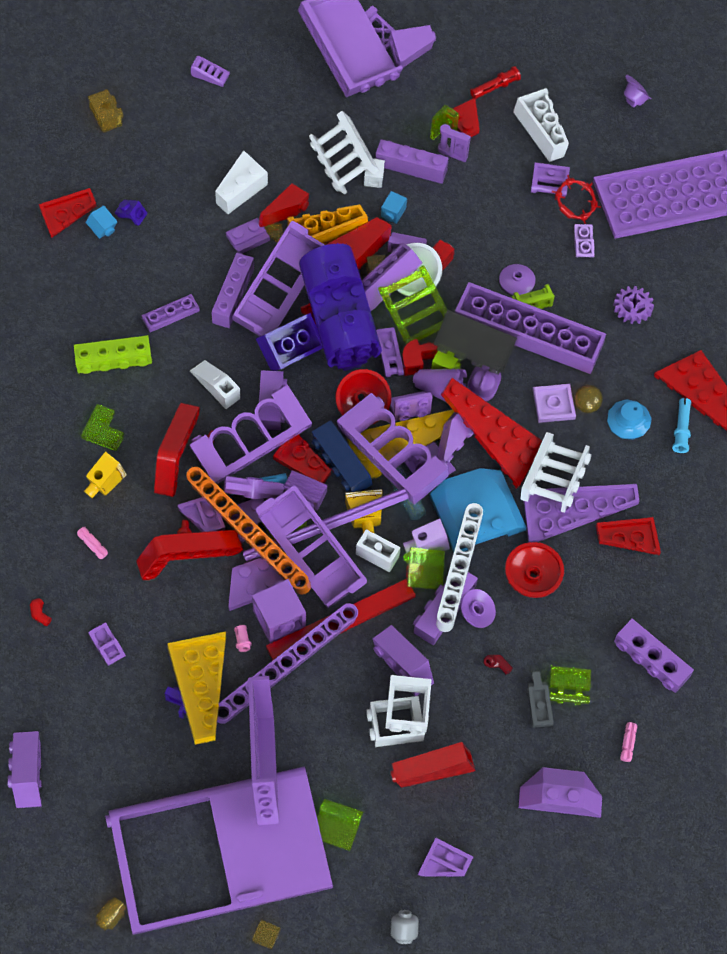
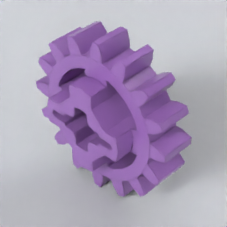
[613,286,654,324]

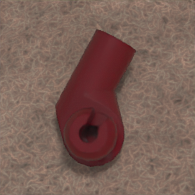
[483,655,513,675]

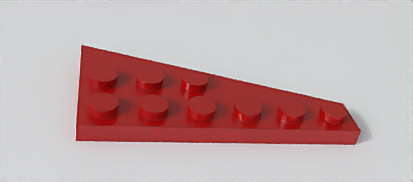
[441,378,542,488]

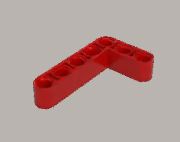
[154,403,200,497]
[136,530,243,580]

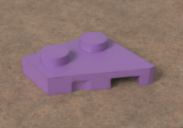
[178,497,225,532]
[418,838,473,877]

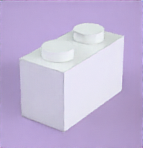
[356,529,400,572]

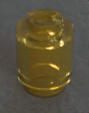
[95,897,127,931]

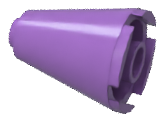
[413,369,467,402]

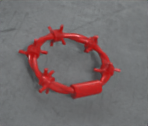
[552,175,601,224]

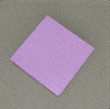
[533,384,576,423]

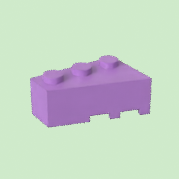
[373,625,434,696]
[8,731,42,808]

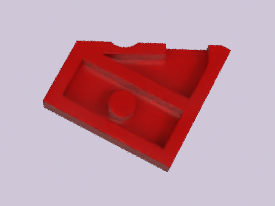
[446,98,480,137]

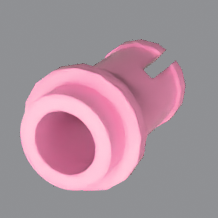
[234,625,252,652]

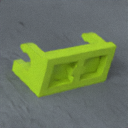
[512,284,554,309]

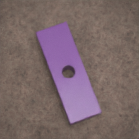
[141,294,200,332]

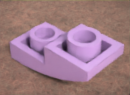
[574,224,594,257]

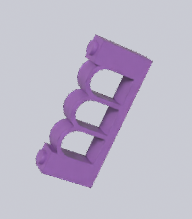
[190,385,312,484]
[337,393,449,505]

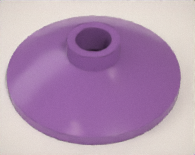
[499,264,535,295]
[461,589,496,628]

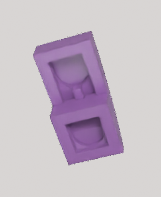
[88,623,126,666]

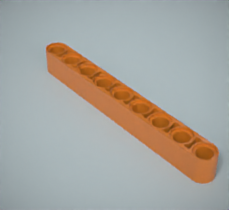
[186,467,311,595]

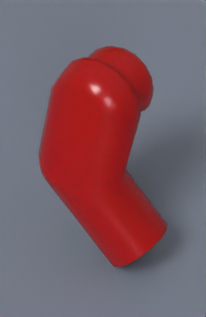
[30,598,52,627]

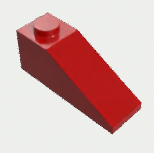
[259,183,309,227]

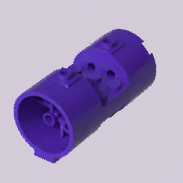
[299,243,382,371]

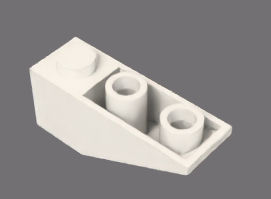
[190,360,240,409]

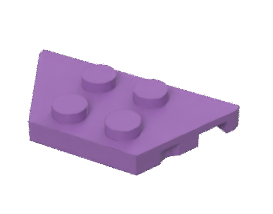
[228,557,300,611]

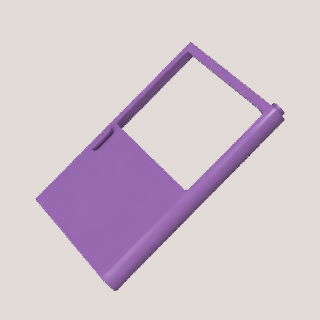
[105,767,333,935]

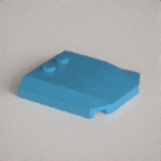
[430,468,527,552]

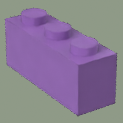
[258,370,287,430]

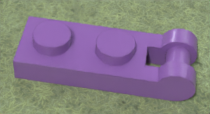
[376,327,404,378]

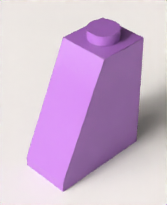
[388,25,436,67]

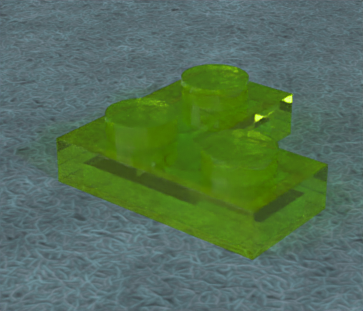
[81,404,124,451]

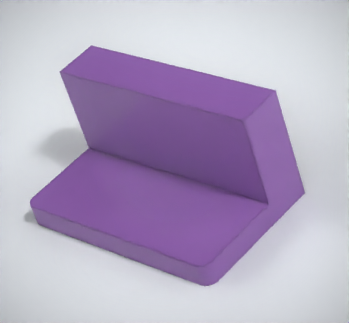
[388,232,427,253]

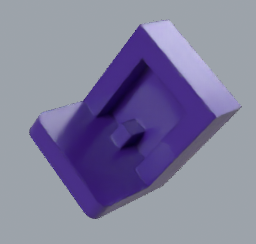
[114,200,147,226]
[165,687,186,719]

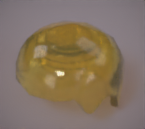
[574,385,603,413]

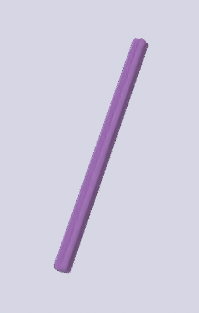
[243,488,408,562]

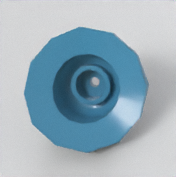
[607,399,651,439]

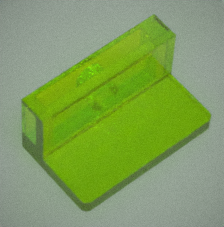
[430,105,459,140]

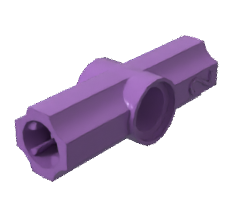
[223,476,284,499]

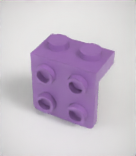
[390,391,432,421]

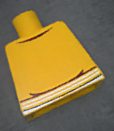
[84,452,127,498]
[345,489,382,534]

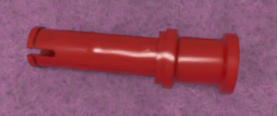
[470,66,521,100]

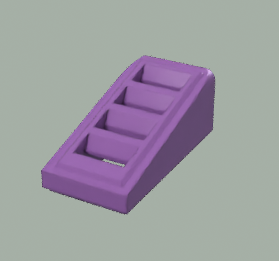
[191,56,230,87]

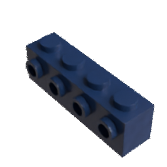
[311,420,373,493]

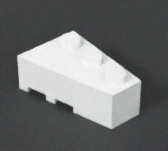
[215,151,268,214]

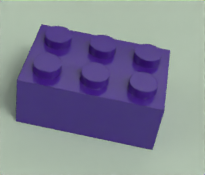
[256,313,323,371]

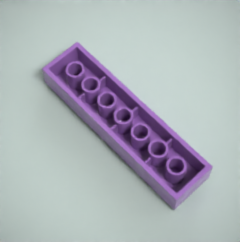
[453,282,606,374]

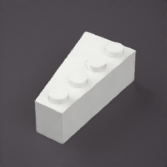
[513,88,569,162]

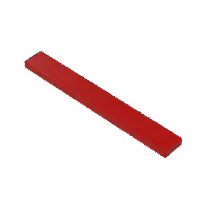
[266,579,416,662]

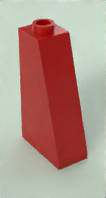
[326,217,392,270]
[391,742,475,788]

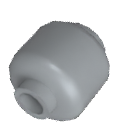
[391,910,419,944]

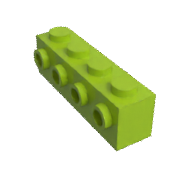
[74,335,152,374]

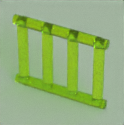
[378,265,455,345]

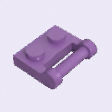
[438,124,471,162]
[531,163,570,197]

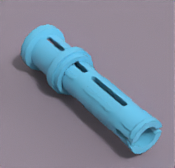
[672,398,691,453]

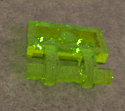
[549,666,591,705]

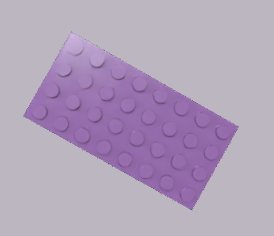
[593,150,727,239]

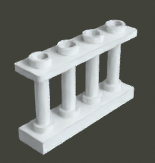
[309,111,379,194]
[520,432,591,513]

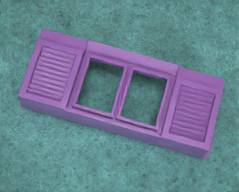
[232,221,324,336]
[256,485,367,609]

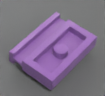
[226,217,270,254]

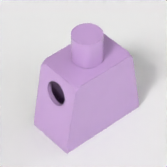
[403,519,450,557]

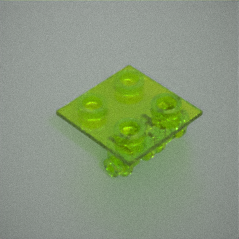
[403,547,445,590]
[317,799,363,851]

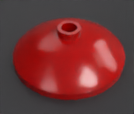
[335,369,391,424]
[505,542,564,598]

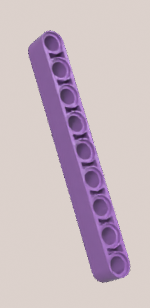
[217,603,358,724]

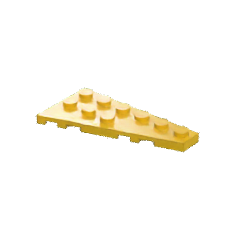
[346,409,454,479]
[167,632,226,745]

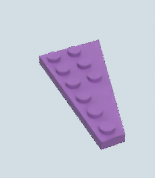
[523,484,639,542]

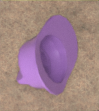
[624,75,652,107]
[467,363,501,401]

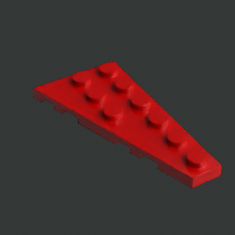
[654,350,727,430]

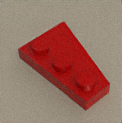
[39,188,96,238]

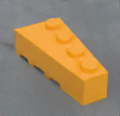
[287,204,368,245]

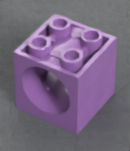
[252,579,306,643]

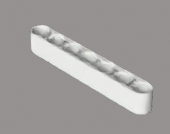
[436,503,483,632]

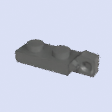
[527,671,554,728]

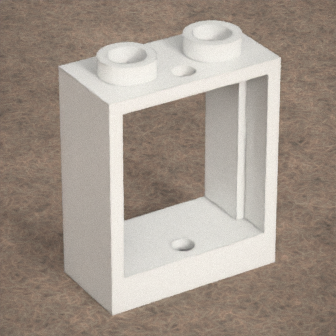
[385,675,432,734]
[366,696,425,747]

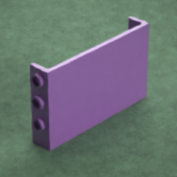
[298,0,403,97]
[248,676,279,825]

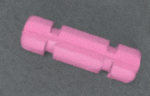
[77,527,108,559]
[620,722,637,762]

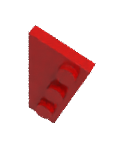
[273,434,331,483]
[596,517,661,555]

